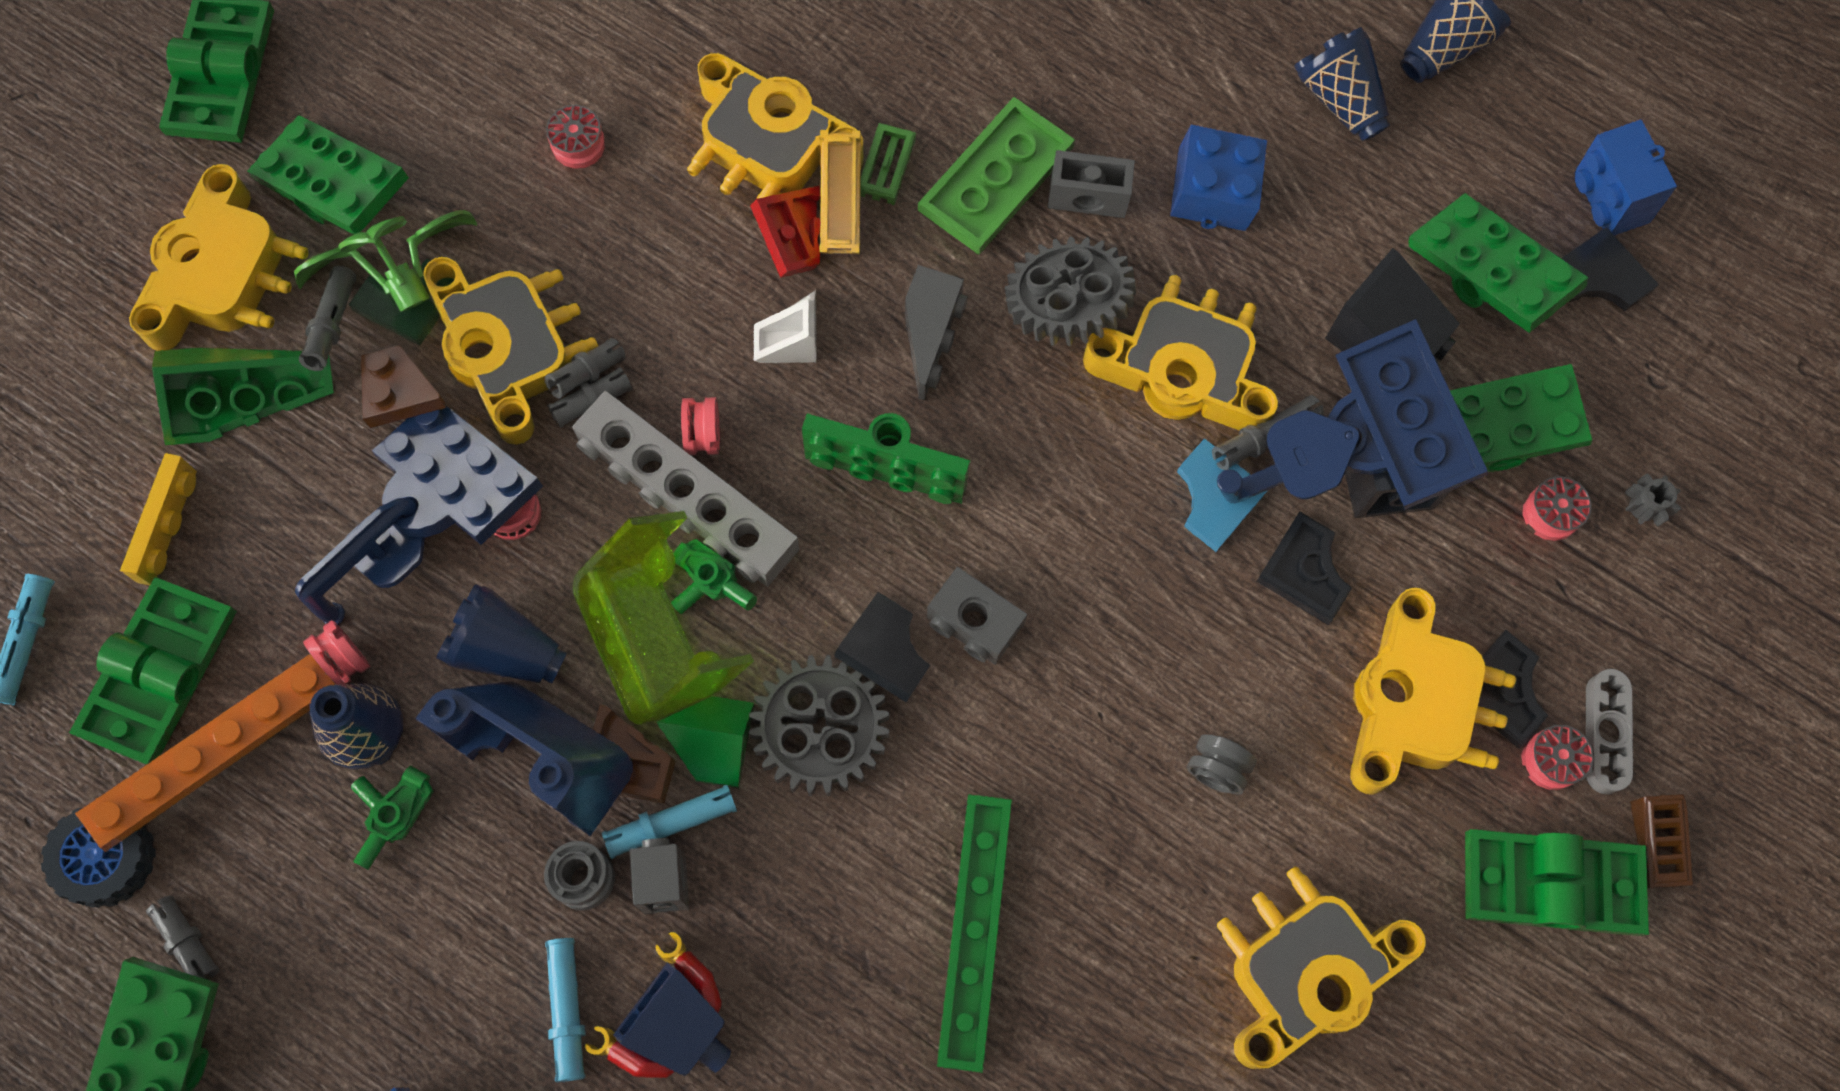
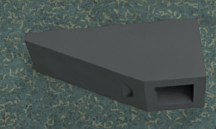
[905,265,968,400]

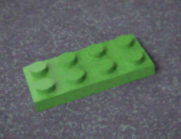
[918,97,1075,255]

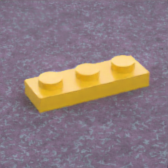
[120,453,197,586]

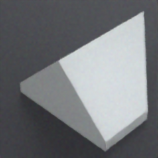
[754,290,817,363]

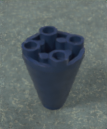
[436,584,567,684]

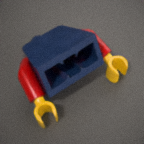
[585,932,731,1078]

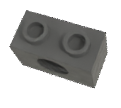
[1048,150,1135,218]
[927,566,1027,665]
[630,838,689,914]

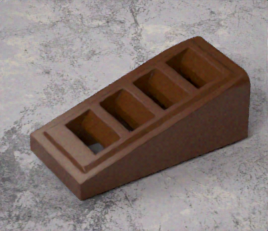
[1630,794,1693,889]

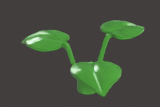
[294,210,477,312]

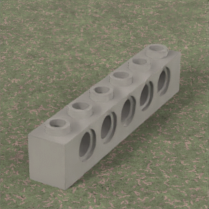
[572,391,799,587]

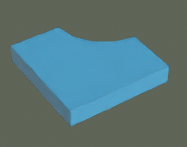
[1177,438,1268,552]

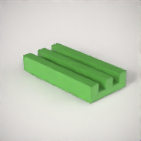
[860,123,916,205]

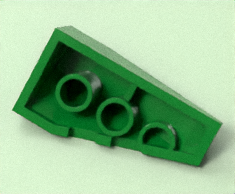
[152,348,334,446]

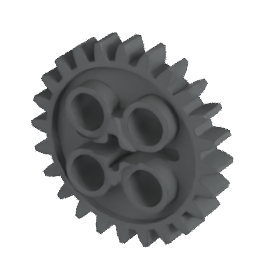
[1005,236,1136,346]
[749,655,889,796]

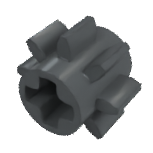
[1625,473,1682,527]

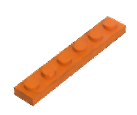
[75,654,336,852]

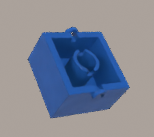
[1574,119,1677,236]
[1170,124,1267,231]

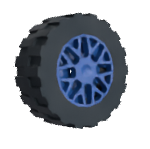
[41,808,156,908]

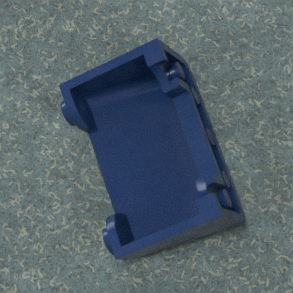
[415,681,633,836]

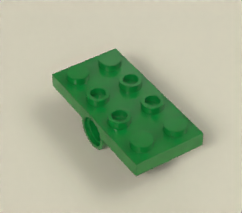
[159,0,274,143]
[247,115,409,234]
[1408,193,1588,333]
[1450,364,1592,472]
[802,413,970,504]
[69,577,237,765]
[1465,829,1649,936]
[86,957,219,1091]

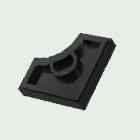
[1561,227,1659,311]
[1256,512,1352,625]
[834,592,930,702]
[1478,630,1549,749]

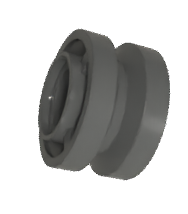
[1186,734,1257,795]
[544,841,615,910]

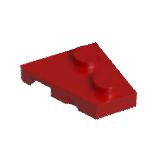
[750,186,821,278]

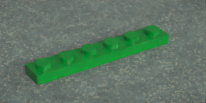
[936,794,1012,1073]

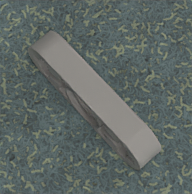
[1586,669,1633,794]

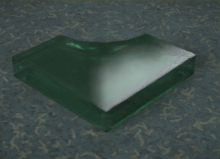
[349,259,454,346]

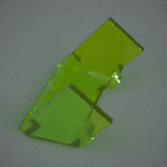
[573,511,754,724]

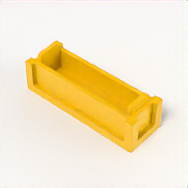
[820,130,861,254]

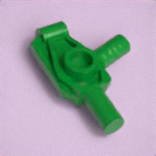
[669,539,757,615]
[350,765,433,870]

